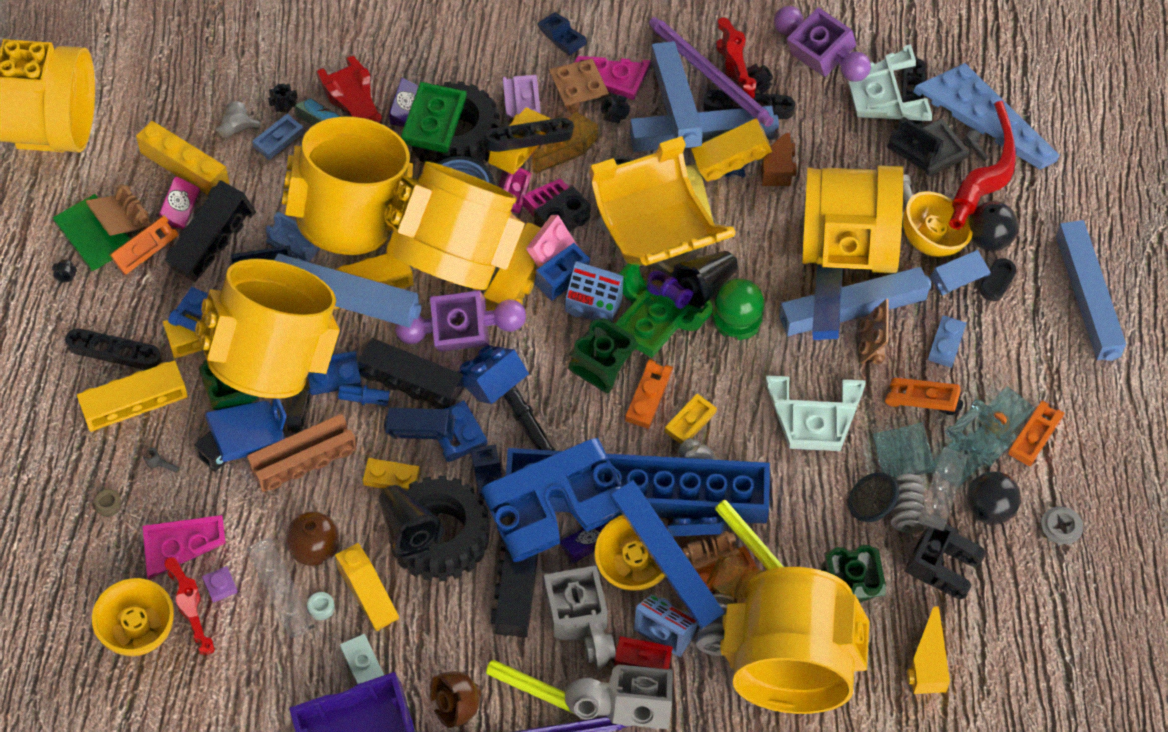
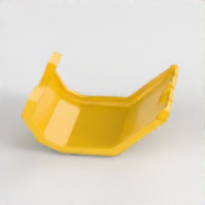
[589,136,735,265]

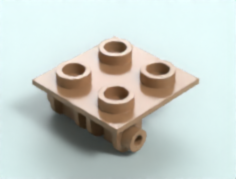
[548,58,609,113]
[86,184,151,236]
[859,298,889,365]
[673,530,740,569]

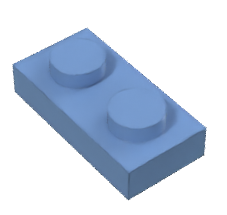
[252,114,304,160]
[928,315,967,368]

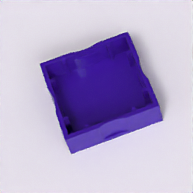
[289,672,416,732]

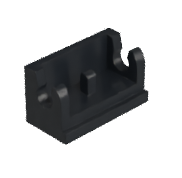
[887,117,944,172]

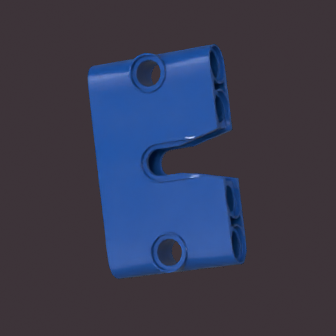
[481,438,623,562]

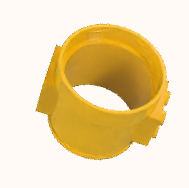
[0,39,95,153]
[282,117,413,255]
[385,162,525,290]
[802,165,903,273]
[195,259,340,398]
[720,567,869,714]

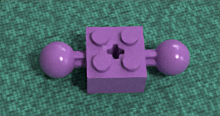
[774,6,871,82]
[395,290,526,352]

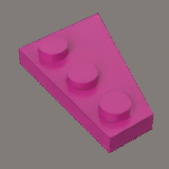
[574,56,651,100]
[142,515,226,580]

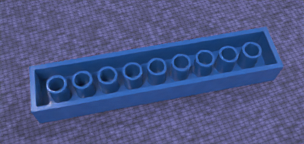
[506,448,770,524]

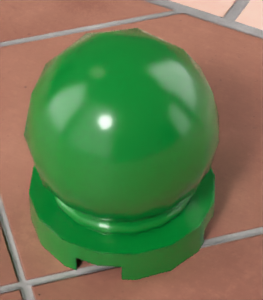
[713,278,765,340]

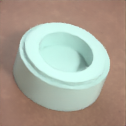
[307,592,335,620]

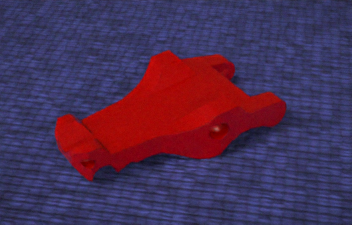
[716,17,756,98]
[316,55,382,124]
[164,557,215,655]

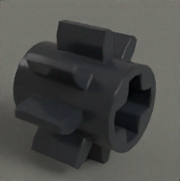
[747,63,773,93]
[268,84,298,113]
[601,93,630,124]

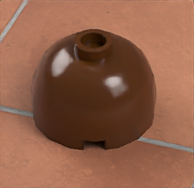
[286,512,339,566]
[430,671,481,728]

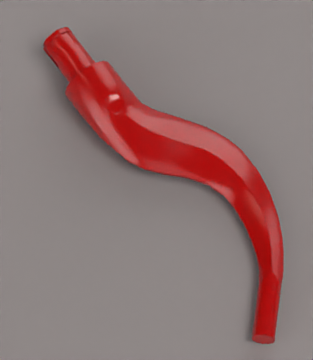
[949,101,1016,230]

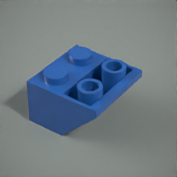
[457,345,529,404]

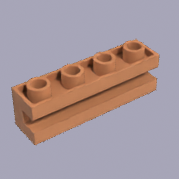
[247,413,357,492]

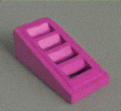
[522,178,569,217]

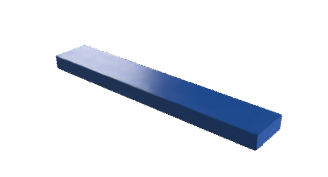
[812,265,843,340]
[610,480,725,629]

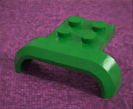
[615,263,713,358]

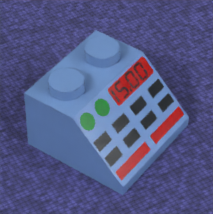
[565,261,624,323]
[634,595,698,657]

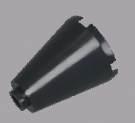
[670,251,738,308]
[379,485,444,559]

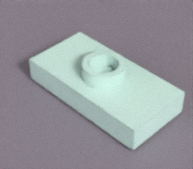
[340,634,384,684]

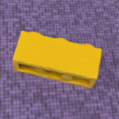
[488,107,551,175]
[691,118,772,182]

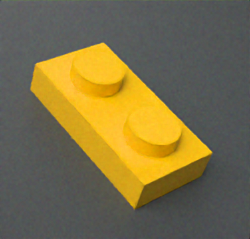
[664,394,717,444]
[362,458,420,490]

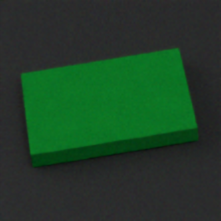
[401,82,467,153]
[52,194,130,272]

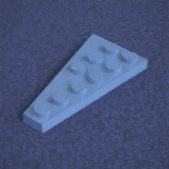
[913,63,1060,170]

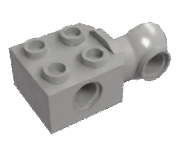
[544,565,616,671]
[565,665,673,729]

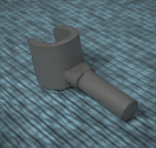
[963,129,988,161]
[143,448,180,473]

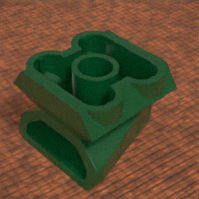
[568,317,639,394]
[199,360,259,410]
[821,545,886,603]

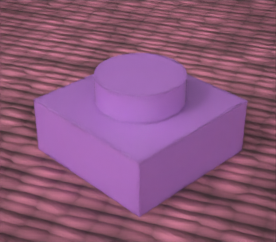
[202,566,238,603]

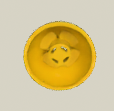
[903,191,973,257]
[595,515,668,591]
[92,578,174,656]

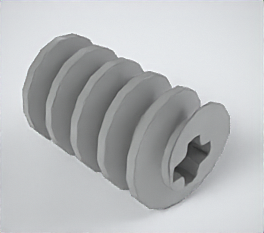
[891,474,925,533]
[697,594,734,656]

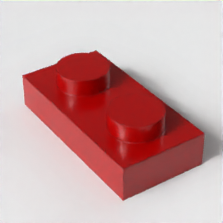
[614,636,673,670]

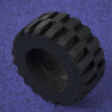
[409,81,500,164]
[388,476,490,582]

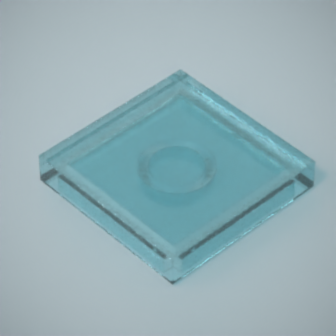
[873,422,936,483]

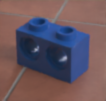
[535,243,590,301]

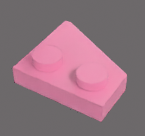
[526,215,578,267]

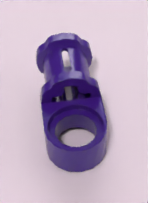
[646,271,693,309]

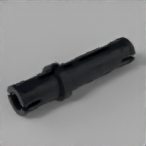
[504,388,555,451]

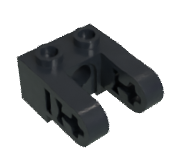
[904,517,986,599]

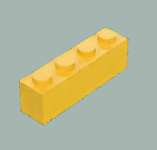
[136,120,229,195]
[484,222,541,311]
[76,360,188,432]

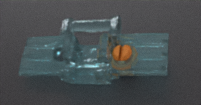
[928,386,1035,491]

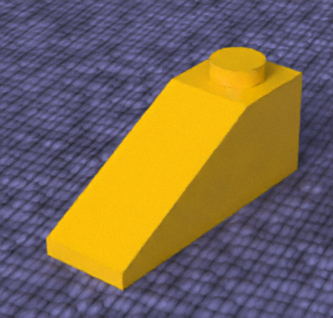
[335,542,399,631]
[907,606,950,694]

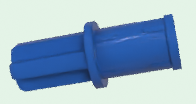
[338,385,390,407]

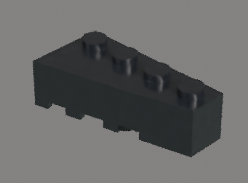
[165,180,256,282]

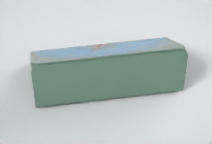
[295,98,342,125]

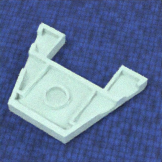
[847,44,932,121]
[765,375,865,451]

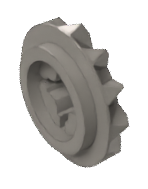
[1040,506,1083,546]

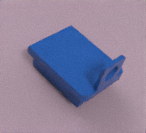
[205,398,286,462]

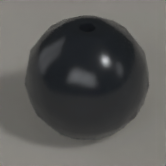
[969,201,1019,252]
[966,471,1021,525]

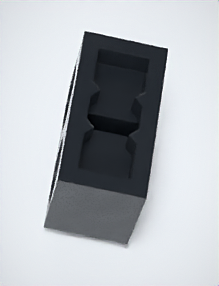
[534,186,591,233]

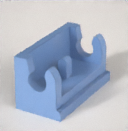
[266,211,320,262]
[930,250,991,296]

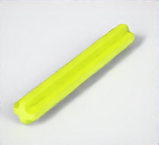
[715,500,784,570]
[486,660,574,714]

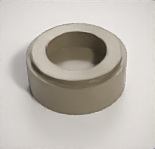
[94,489,122,517]

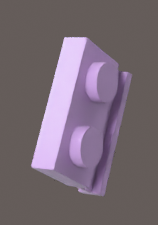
[503,75,541,121]

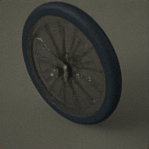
[848,472,899,522]

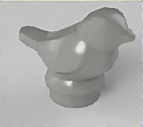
[215,102,261,138]
[679,438,719,460]

